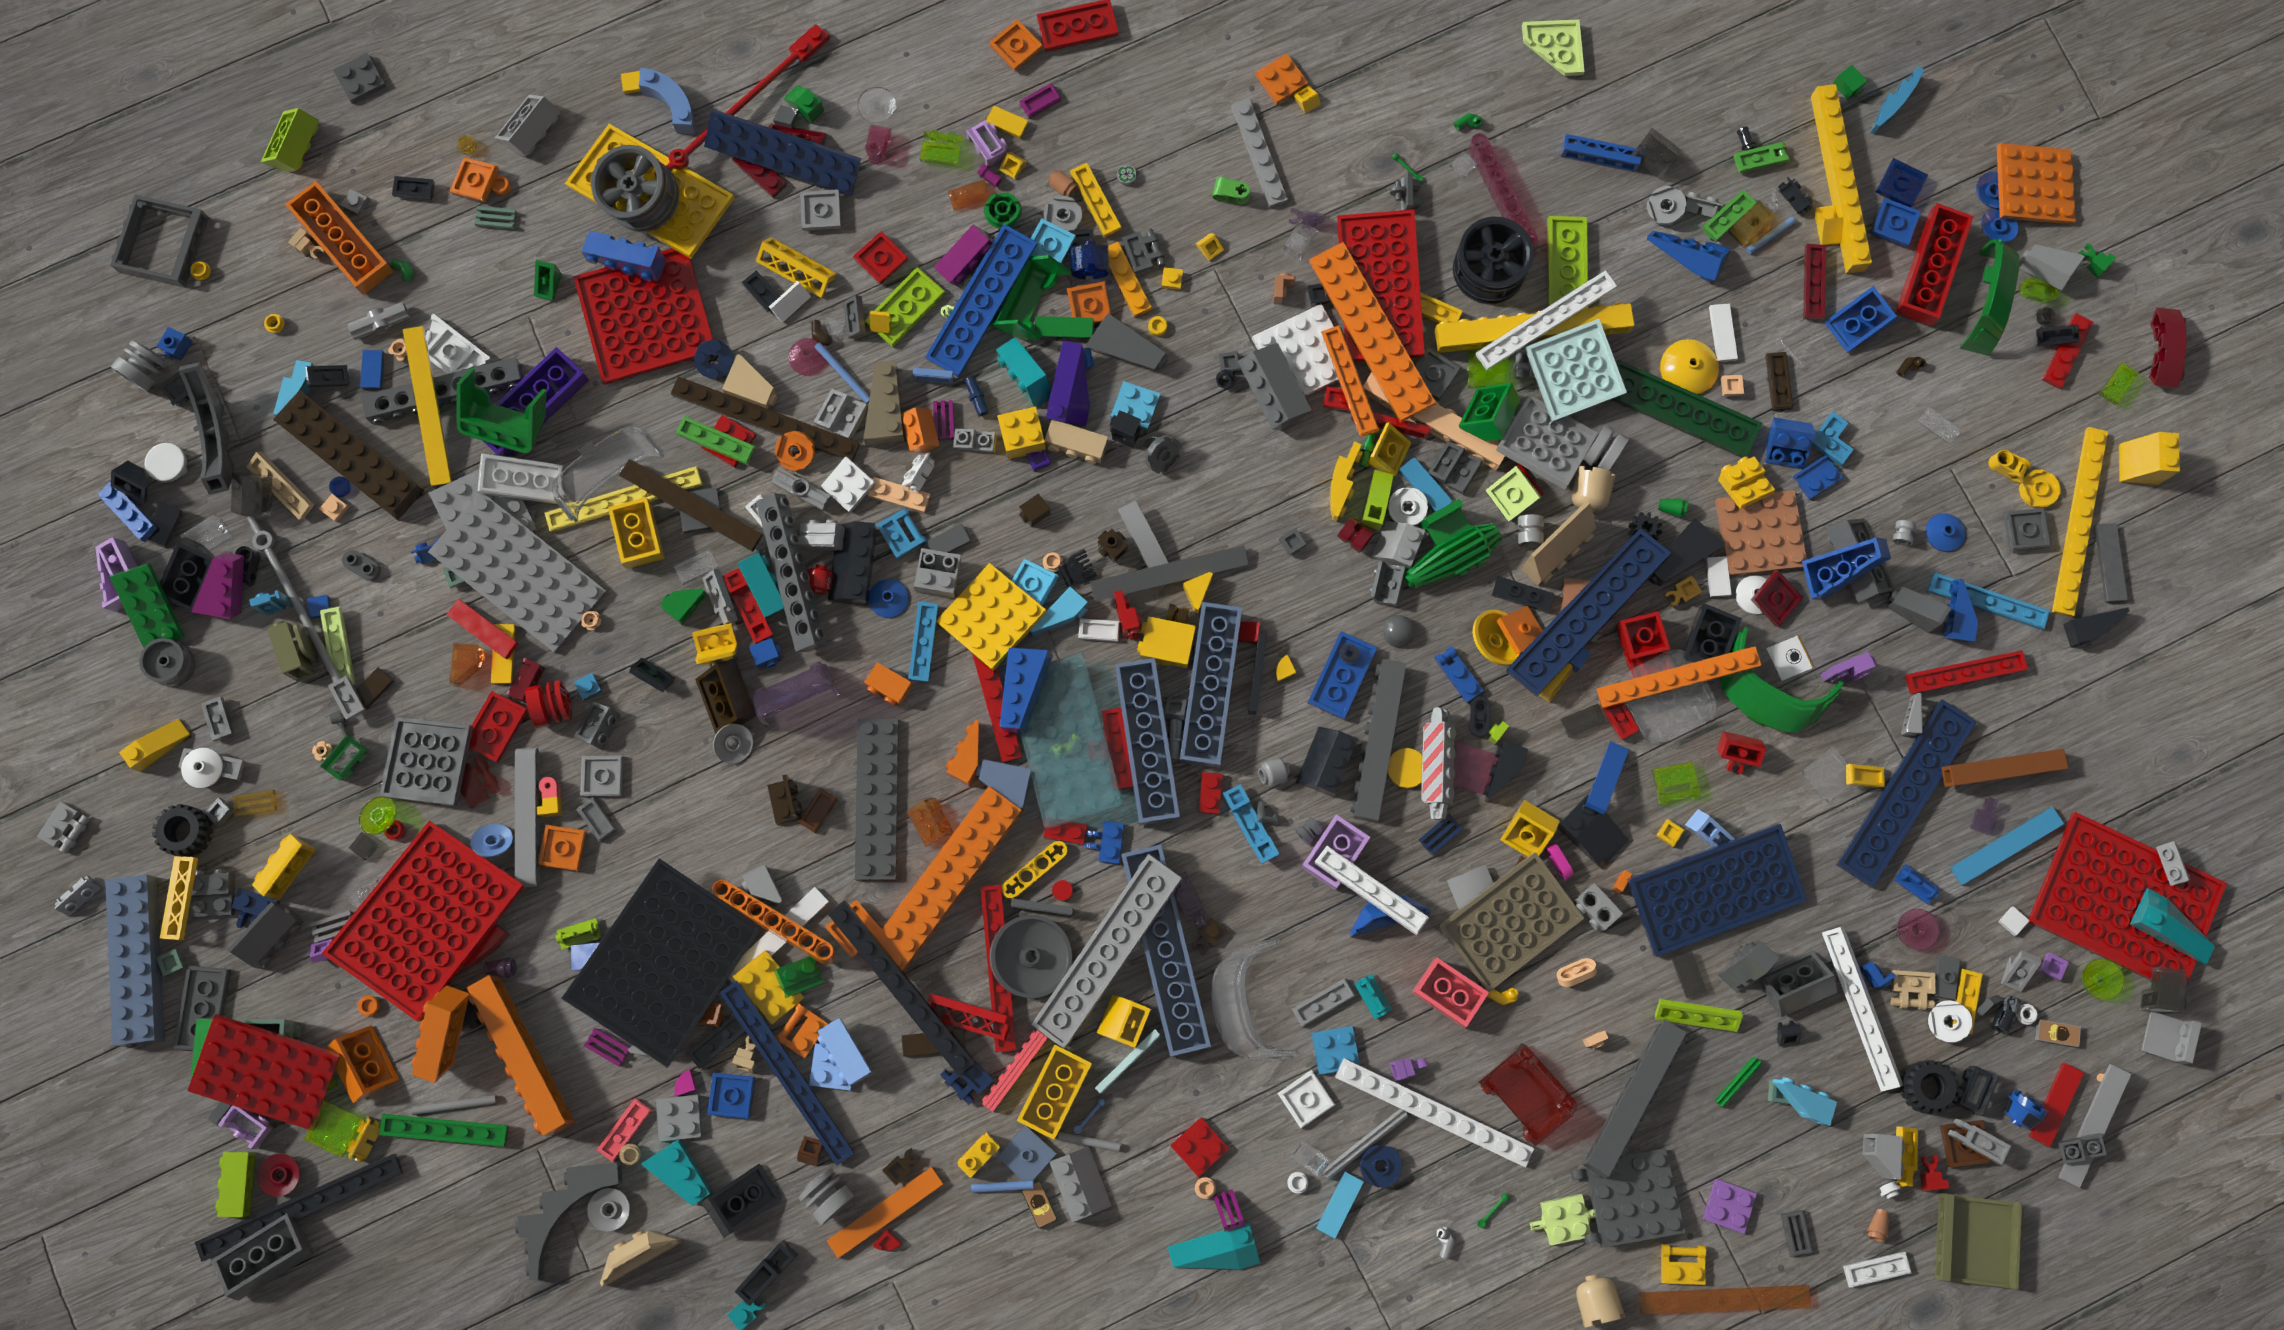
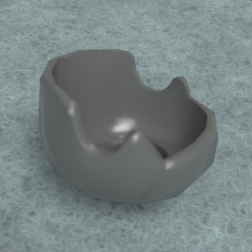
[1384,615,1414,648]

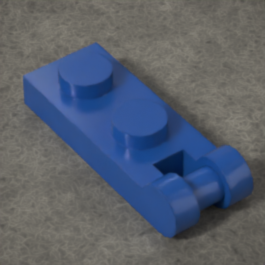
[1434,646,1484,703]

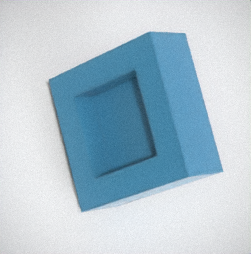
[574,673,602,701]

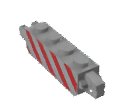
[1421,707,1456,820]

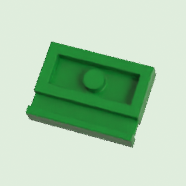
[774,956,824,999]

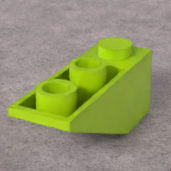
[1361,470,1394,530]

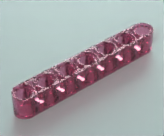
[1468,133,1539,251]

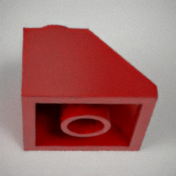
[1615,611,1670,660]

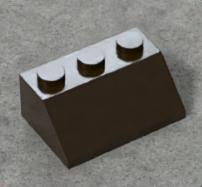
[695,660,756,734]

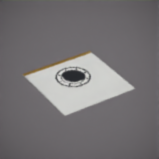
[1766,635,1814,681]

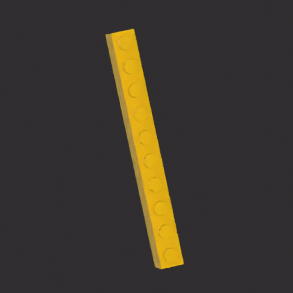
[1811,84,1872,274]
[1434,302,1634,353]

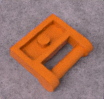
[776,1003,829,1059]

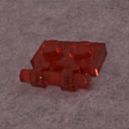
[460,756,501,808]

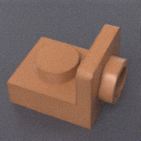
[1273,273,1295,304]

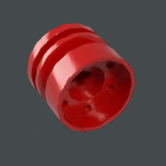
[525,679,572,729]

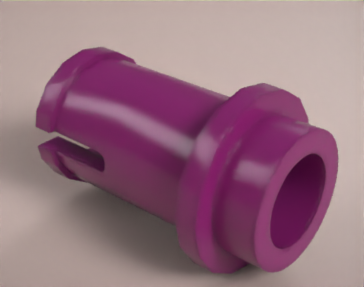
[977,164,1002,188]

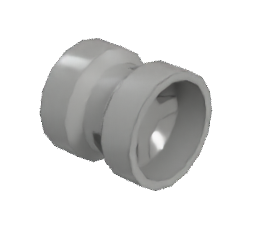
[1892,520,1916,546]

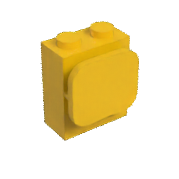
[1137,616,1195,669]

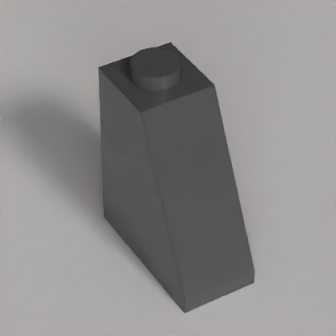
[1887,587,1951,633]

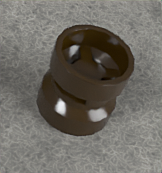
[1166,603,1189,624]

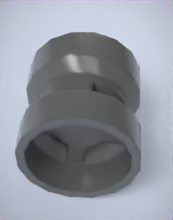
[1295,817,1324,845]

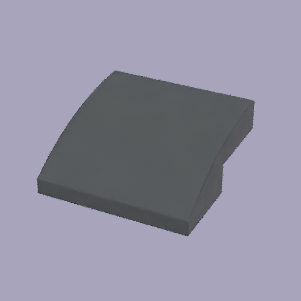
[1428,441,1483,495]

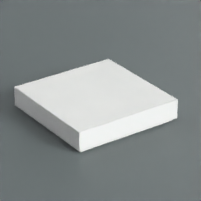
[1277,1070,1335,1128]

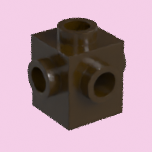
[1097,529,1128,563]

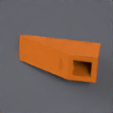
[945,719,980,786]

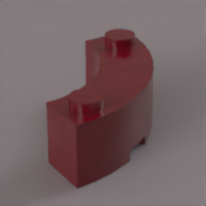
[2149,307,2187,388]

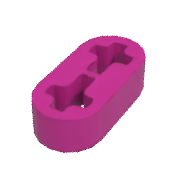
[1545,842,1574,880]

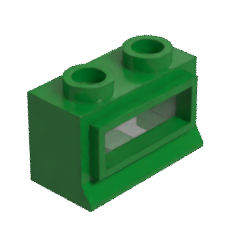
[320,734,368,781]

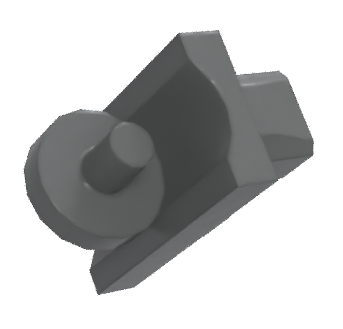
[1390,172,1421,211]

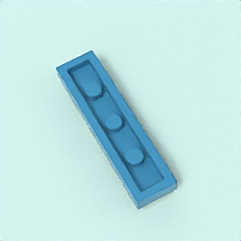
[908,601,939,683]

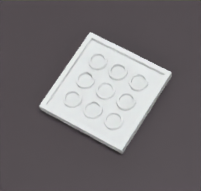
[1252,304,1357,396]

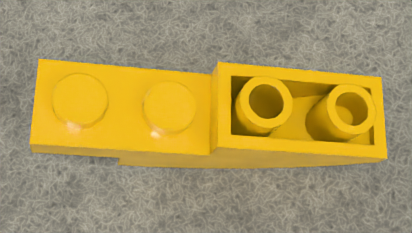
[1330,441,1363,522]

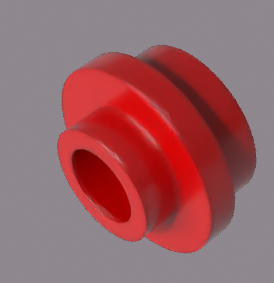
[384,820,406,841]

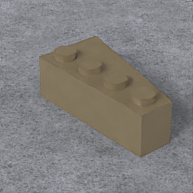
[864,360,905,446]

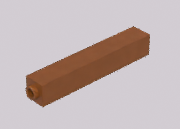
[1941,749,2068,787]

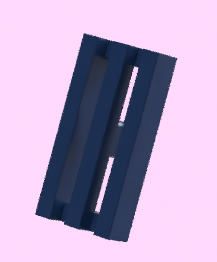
[1419,813,1463,855]

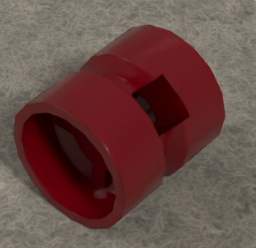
[1337,516,1375,553]

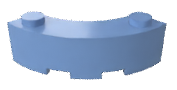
[639,68,696,135]

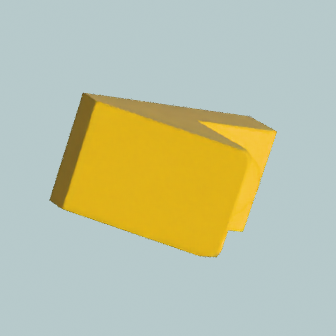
[1814,205,1843,246]

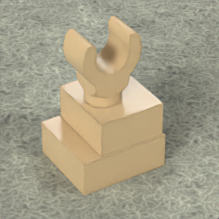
[288,228,326,261]
[732,1036,757,1074]

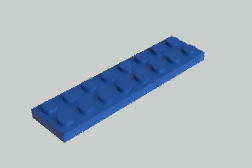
[925,224,1038,378]

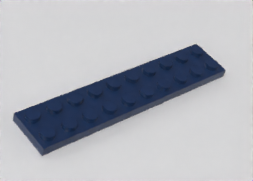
[1506,529,1671,697]
[1836,699,1977,888]

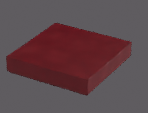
[1751,570,1803,627]

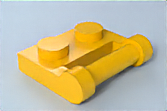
[1661,1244,1706,1285]

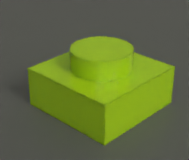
[1488,721,1509,745]

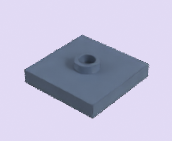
[998,1125,1057,1181]

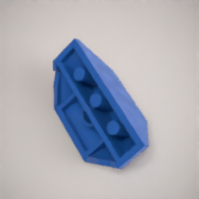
[1349,893,1431,937]

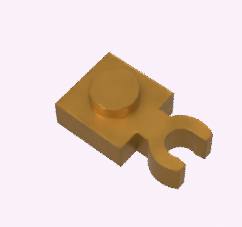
[1664,576,1702,607]

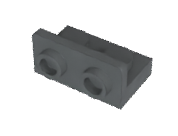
[574,701,620,750]

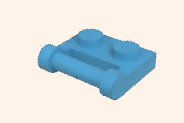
[877,508,927,559]

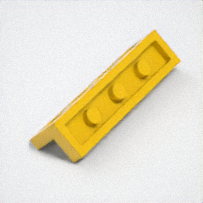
[755,237,837,298]
[160,856,198,941]

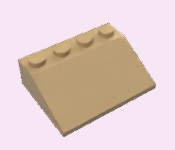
[1521,501,1596,586]

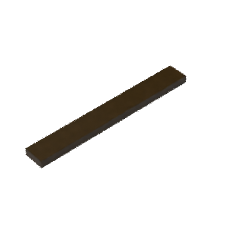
[619,459,763,552]

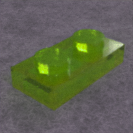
[2099,362,2138,405]

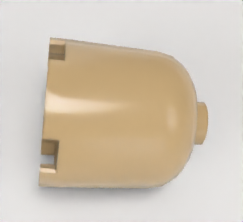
[1572,466,1616,514]
[1576,1274,1626,1328]

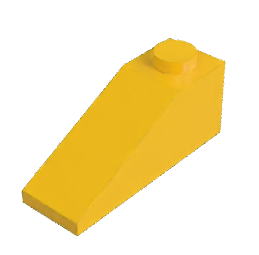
[119,719,191,772]

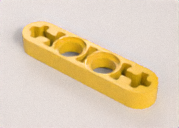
[1002,841,1068,899]

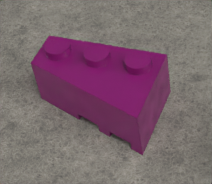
[934,224,994,286]
[191,552,244,619]

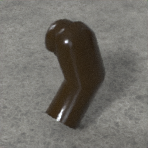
[811,320,832,346]
[1896,357,1926,377]

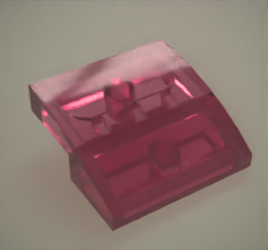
[1453,741,1496,794]

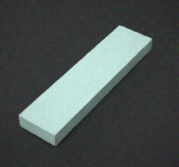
[1095,1030,1160,1093]

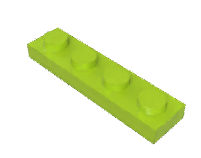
[1655,999,1743,1032]

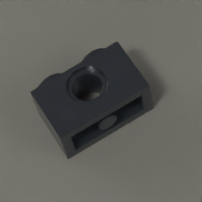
[1109,410,1141,448]

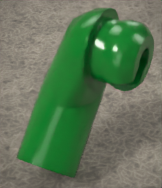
[390,258,414,282]

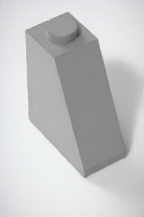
[2020,244,2085,290]

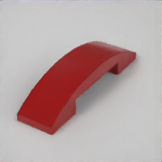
[722,568,774,644]

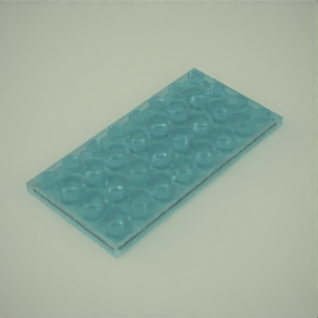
[1021,652,1123,829]

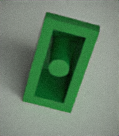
[784,86,824,124]
[660,588,708,625]

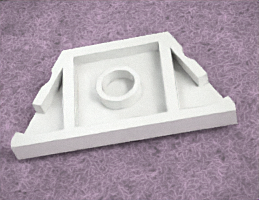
[426,314,492,374]

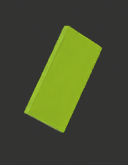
[865,267,946,348]

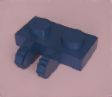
[231,888,280,928]

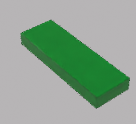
[1035,316,1094,338]

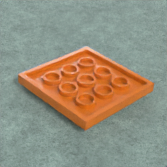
[1997,143,2075,225]

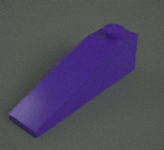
[1046,341,1090,426]

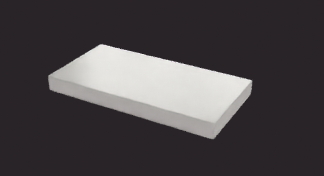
[477,454,563,504]

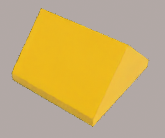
[1368,423,1411,477]

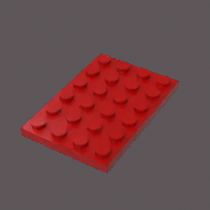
[187,1014,341,1131]

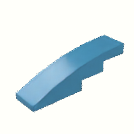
[1870,66,1925,134]

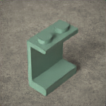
[234,1019,301,1040]

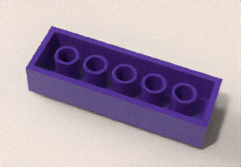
[483,347,589,457]

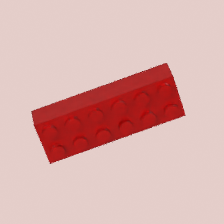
[1895,203,1974,327]

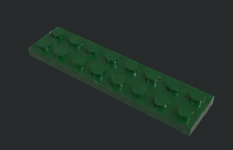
[1611,359,1762,458]

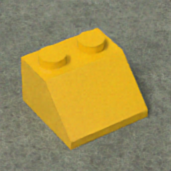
[1500,800,1560,857]

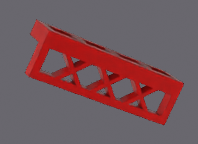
[928,993,1012,1041]

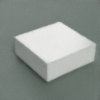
[1998,906,2029,936]

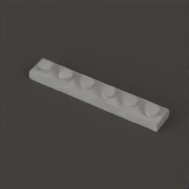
[1231,98,1288,208]

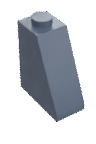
[976,759,1032,811]

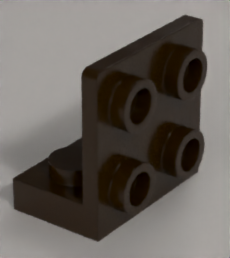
[767,774,803,825]

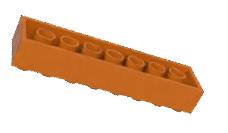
[467,975,575,1136]

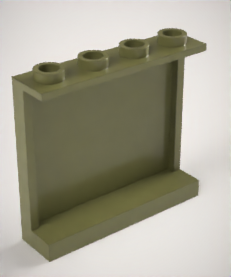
[1935,1193,2024,1290]

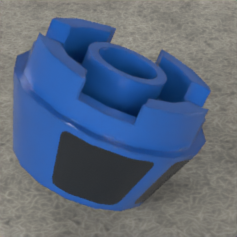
[2004,1089,2049,1130]

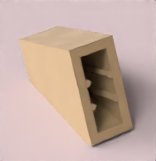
[722,354,777,410]

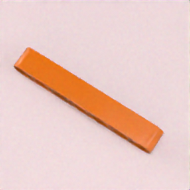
[712,880,836,965]

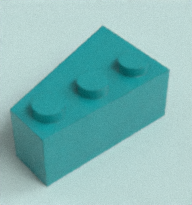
[641,1140,714,1206]

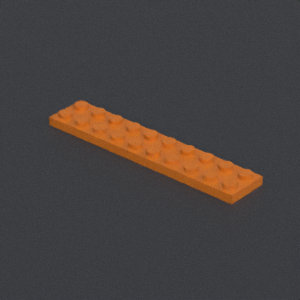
[1309,242,1436,423]

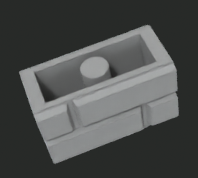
[799,520,845,551]

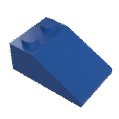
[1824,286,1899,353]

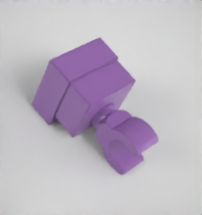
[1389,1057,1428,1081]

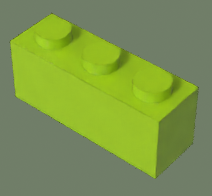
[215,1152,256,1217]

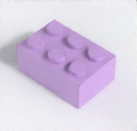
[1301,814,1370,890]

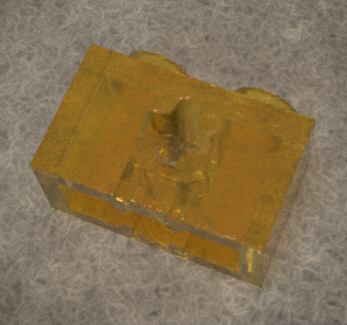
[1728,201,1776,248]

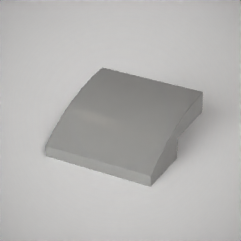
[814,389,868,440]
[1447,865,1494,909]

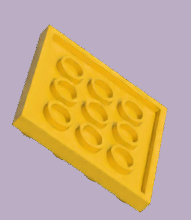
[936,563,1047,671]

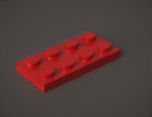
[1036,0,1119,52]

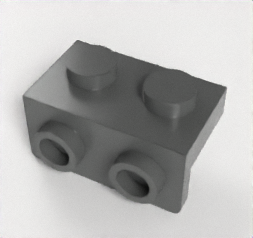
[1370,560,1408,606]

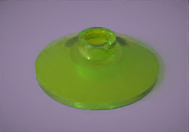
[359,796,397,835]
[2082,958,2124,1000]

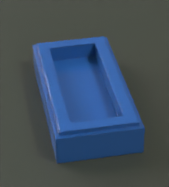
[360,350,384,390]

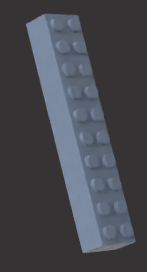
[1121,844,1211,1057]

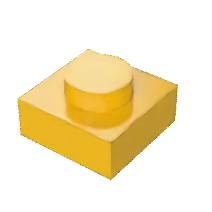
[1161,267,1183,291]

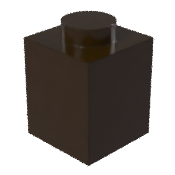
[1019,493,1051,527]

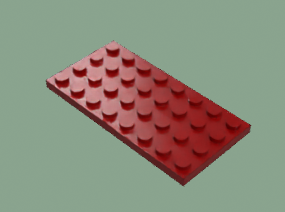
[1337,209,1424,362]

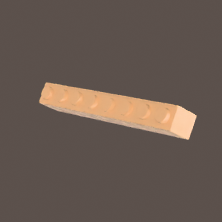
[1363,372,1505,471]

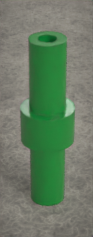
[1359,432,1376,468]

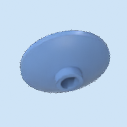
[471,824,513,857]

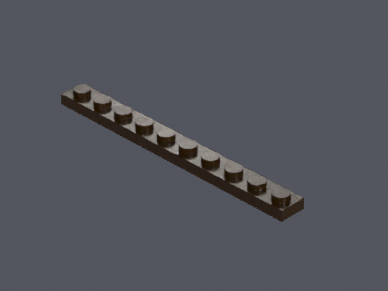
[670,376,860,461]

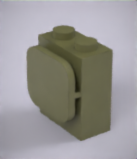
[267,621,318,681]

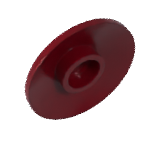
[257,1154,300,1197]

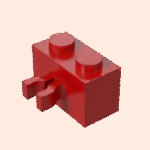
[1717,731,1766,774]

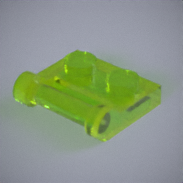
[1652,761,1700,805]

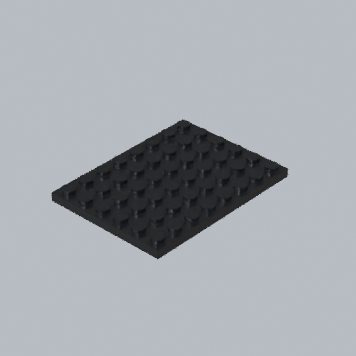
[561,858,762,1068]

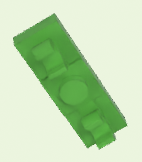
[1701,189,1757,242]

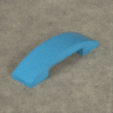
[1223,784,1280,864]

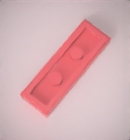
[597,1098,653,1163]

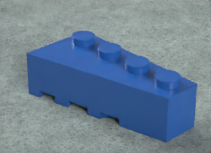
[581,231,666,282]

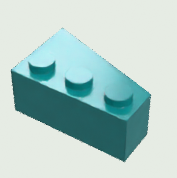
[996,337,1051,408]
[737,552,784,618]

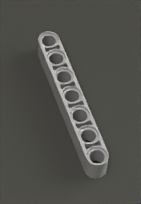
[515,748,540,888]

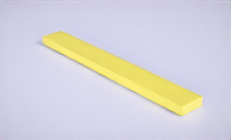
[545,466,704,533]

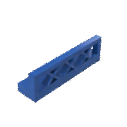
[1561,134,1641,172]

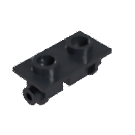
[1778,177,1814,216]
[2036,324,2079,346]

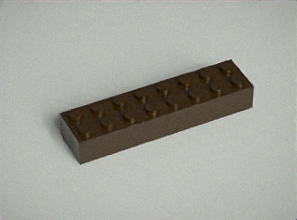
[273,390,424,520]

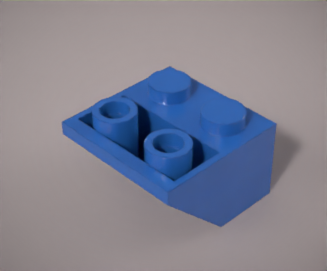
[1765,417,1816,469]

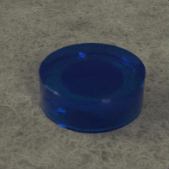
[329,476,351,497]

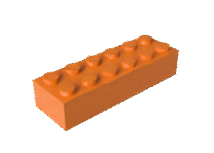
[285,181,394,296]

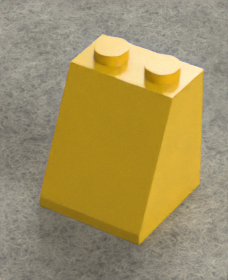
[2119,432,2180,485]

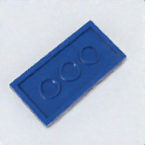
[1307,631,1377,720]

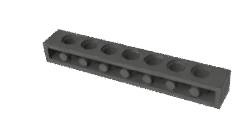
[361,357,524,424]
[756,493,827,652]

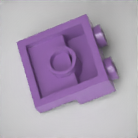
[1820,652,1877,682]

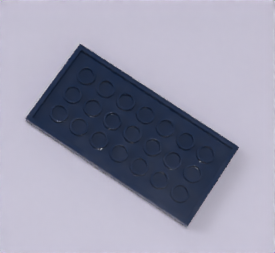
[1627,823,1807,957]

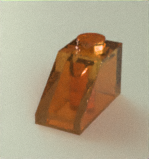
[449,643,485,687]

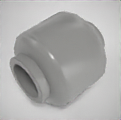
[1258,758,1290,787]

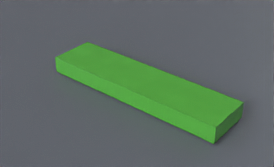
[676,416,756,466]

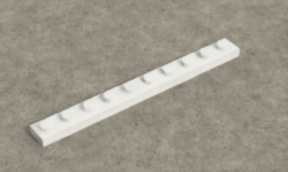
[1335,1058,1534,1168]

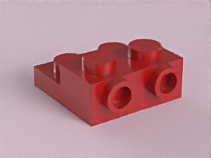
[1114,590,1142,640]

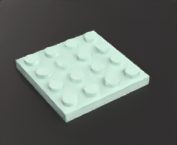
[1524,319,1627,421]

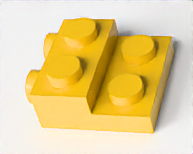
[1718,457,1775,509]

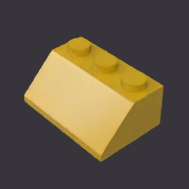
[252,834,317,900]

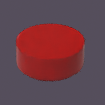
[1052,880,1073,901]

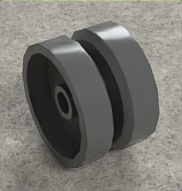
[139,638,195,687]

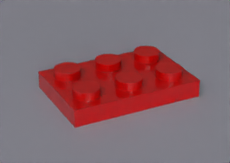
[469,691,528,763]

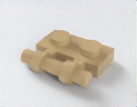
[1891,970,1935,1010]

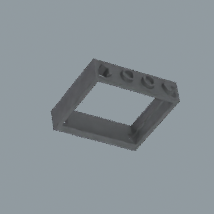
[110,195,209,288]

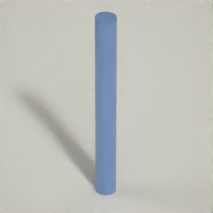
[815,342,870,404]

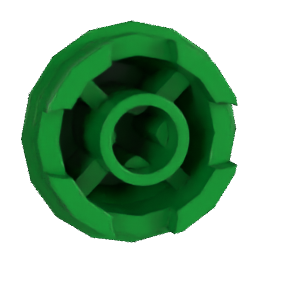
[984,192,1022,229]

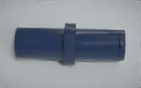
[964,376,989,417]

